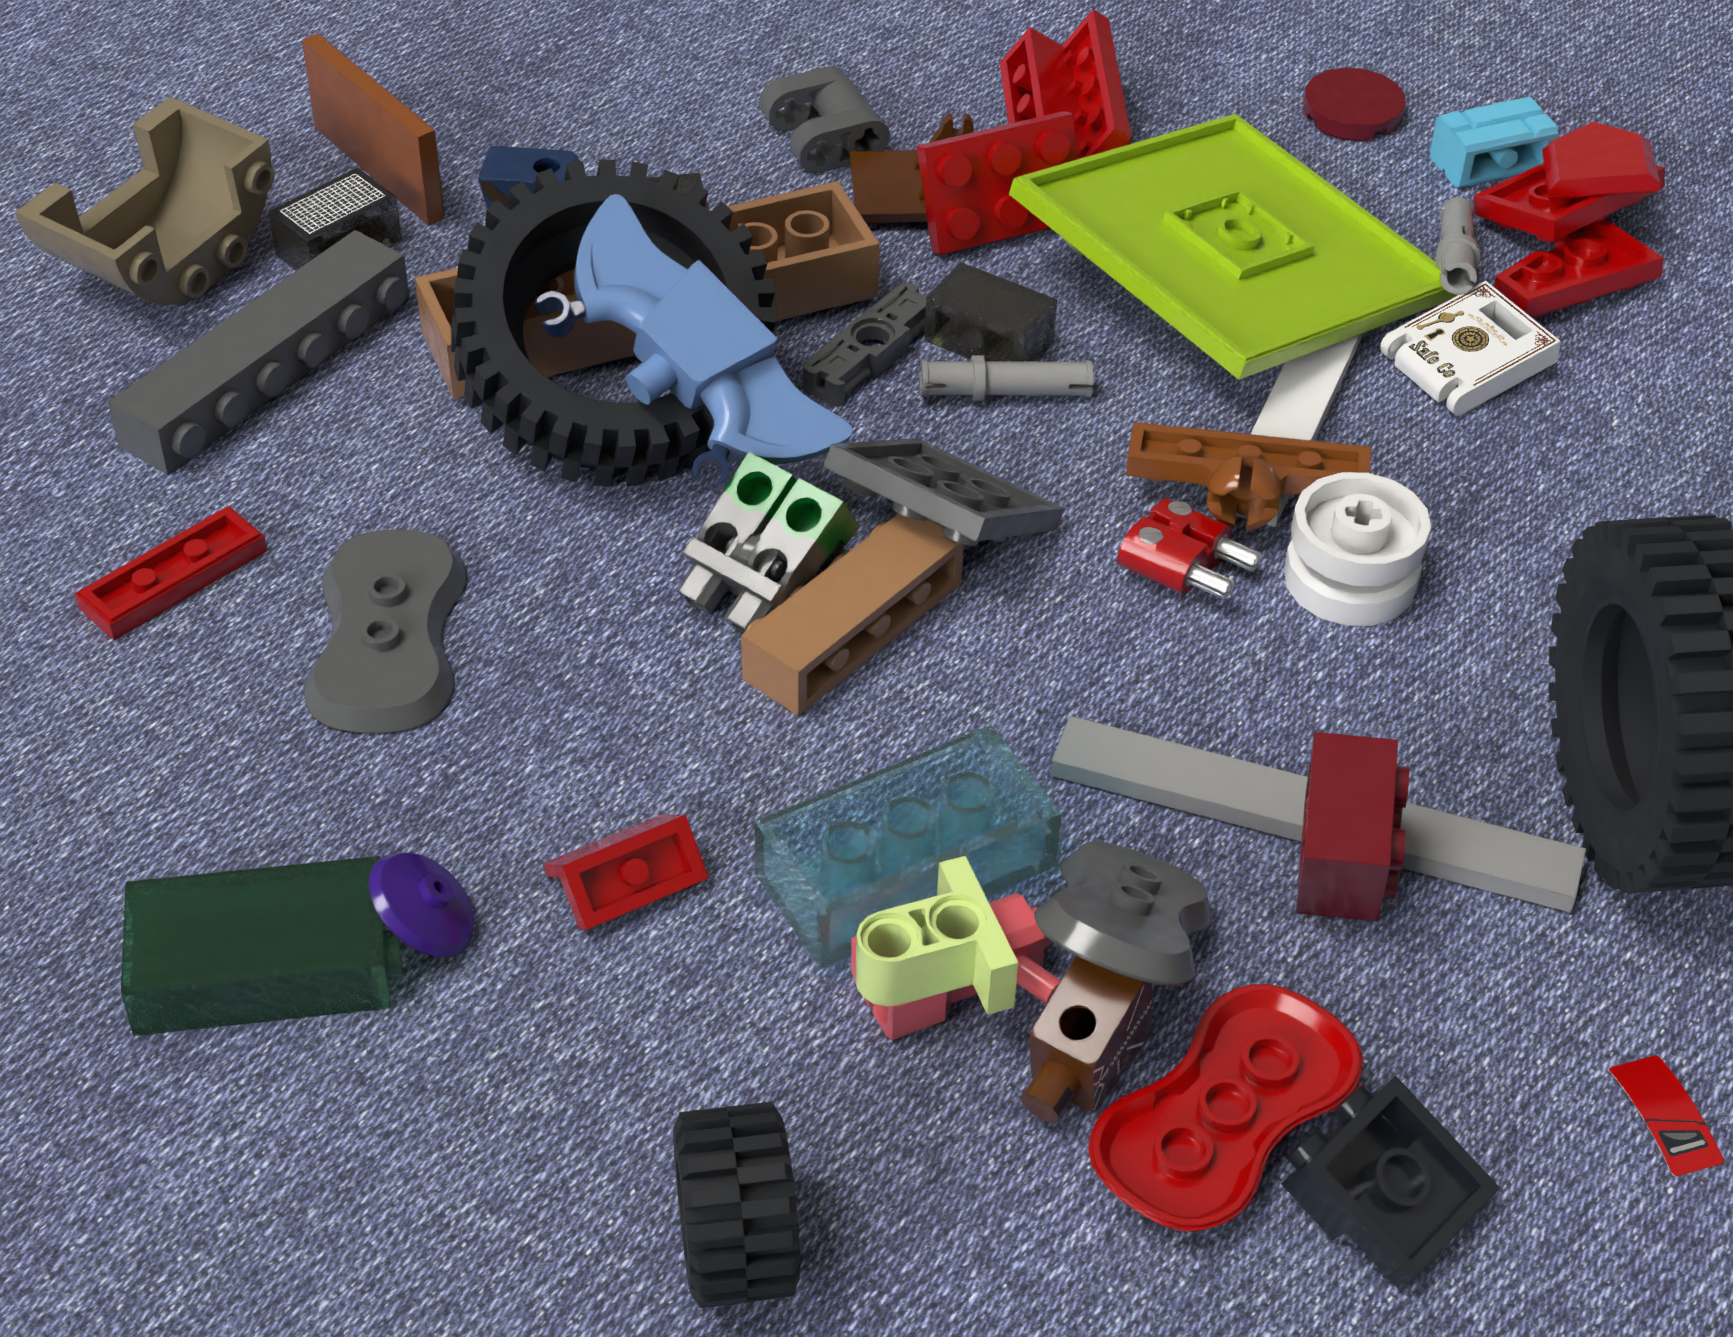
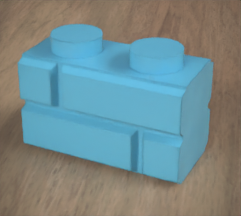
[1430,96,1559,189]

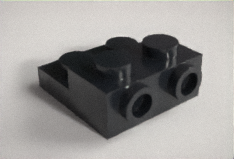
[1281,1075,1500,1290]

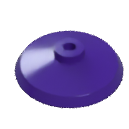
[369,853,474,957]

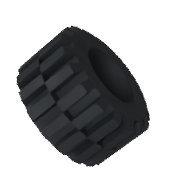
[673,1102,801,1308]

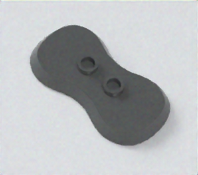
[304,530,467,733]
[1034,841,1212,986]

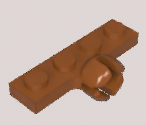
[1126,422,1372,531]

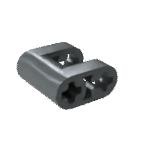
[759,66,890,173]

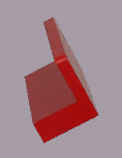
[542,814,709,930]

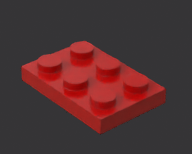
[916,111,1078,255]
[1473,163,1665,242]

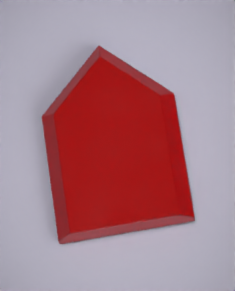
[1542,121,1660,200]

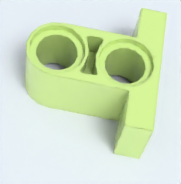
[855,856,1018,1015]

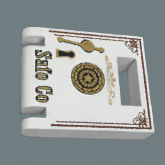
[1380,281,1561,416]

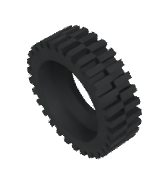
[451,160,777,487]
[1549,515,1733,893]

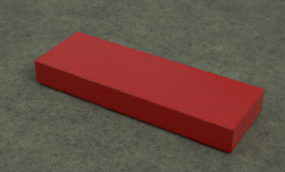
[74,506,267,640]

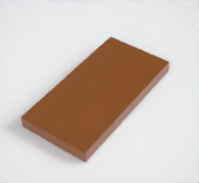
[302,33,445,226]

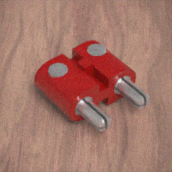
[1117,498,1261,599]

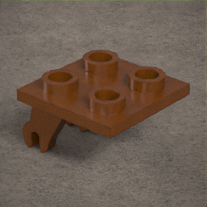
[849,113,974,225]

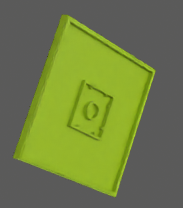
[1009,113,1457,380]

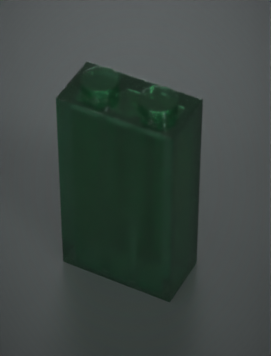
[121,856,403,1036]

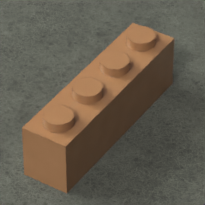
[741,513,964,716]

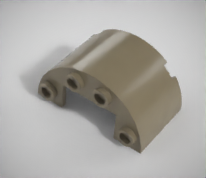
[15,96,275,305]

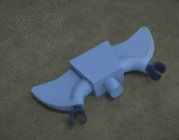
[535,194,853,492]

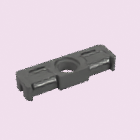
[803,282,941,407]

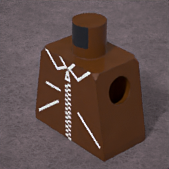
[1021,956,1152,1123]

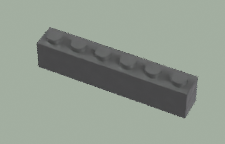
[108,230,410,475]

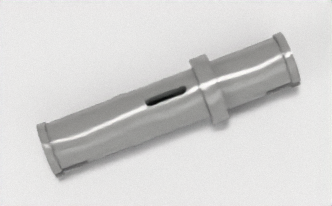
[1436,197,1480,295]
[919,355,1094,401]

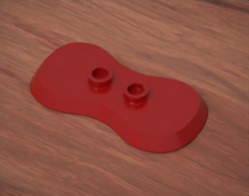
[1088,984,1363,1232]

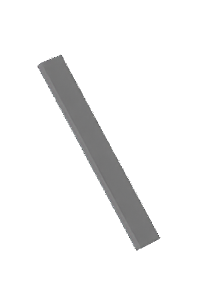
[1050,716,1586,913]

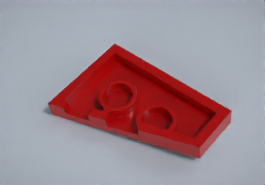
[1494,219,1664,318]

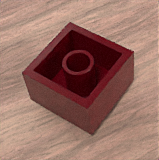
[1296,732,1409,922]

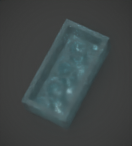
[754,725,1062,969]

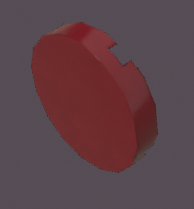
[1303,67,1405,141]

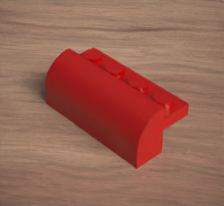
[1000,9,1132,159]

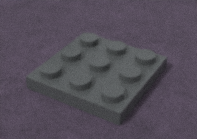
[823,438,1065,546]

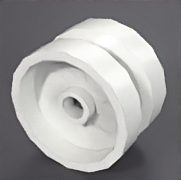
[1284,472,1431,626]

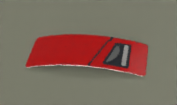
[1609,1055,1724,1176]

